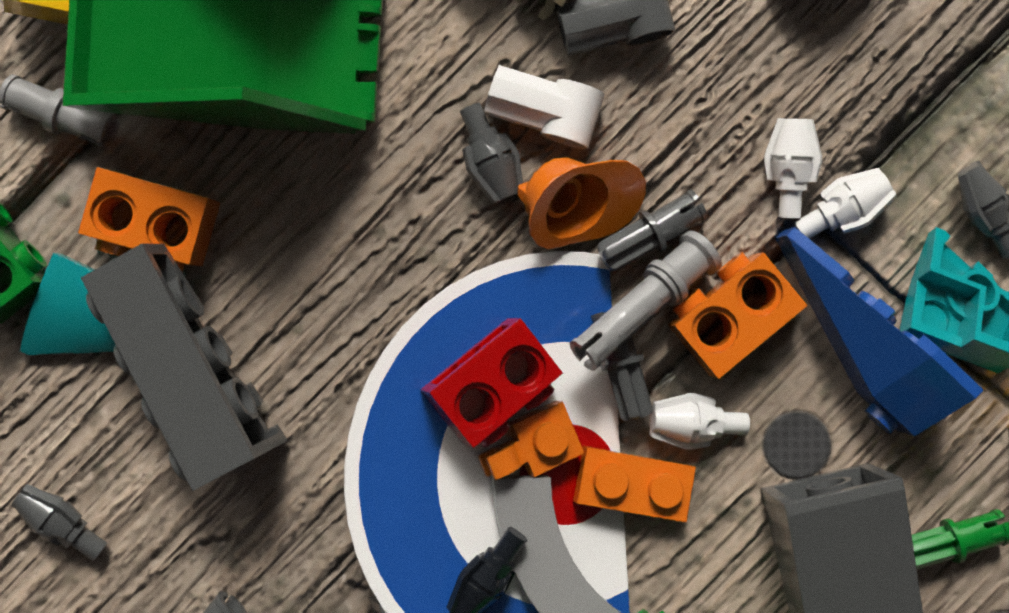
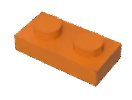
[573,446,696,522]

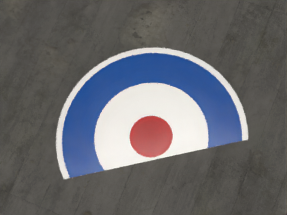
[344,251,630,613]

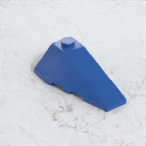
[775,227,983,436]

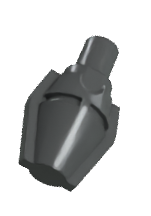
[460,103,523,204]
[958,160,1009,259]
[11,484,107,561]

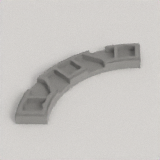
[491,475,622,613]

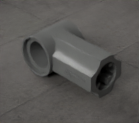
[556,0,676,56]

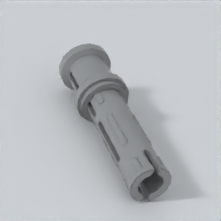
[569,230,722,371]

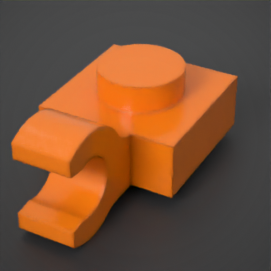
[478,400,584,480]

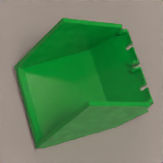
[63,0,383,134]

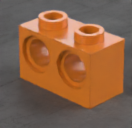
[78,167,220,273]
[668,252,808,379]

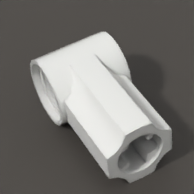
[484,65,605,150]

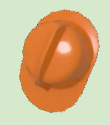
[517,157,646,249]

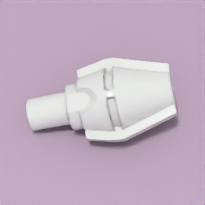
[764,118,822,218]
[794,168,897,239]
[649,393,750,450]

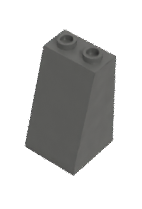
[761,463,923,613]

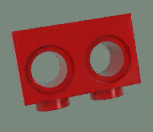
[420,318,563,448]

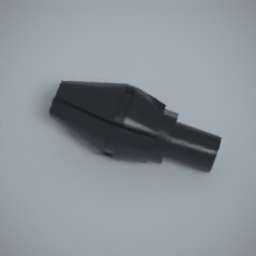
[446,527,527,613]

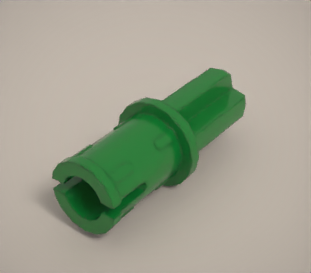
[912,509,1009,569]

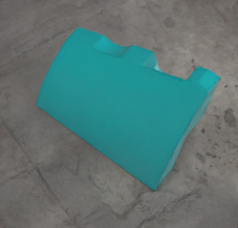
[900,227,1009,373]
[20,253,116,355]

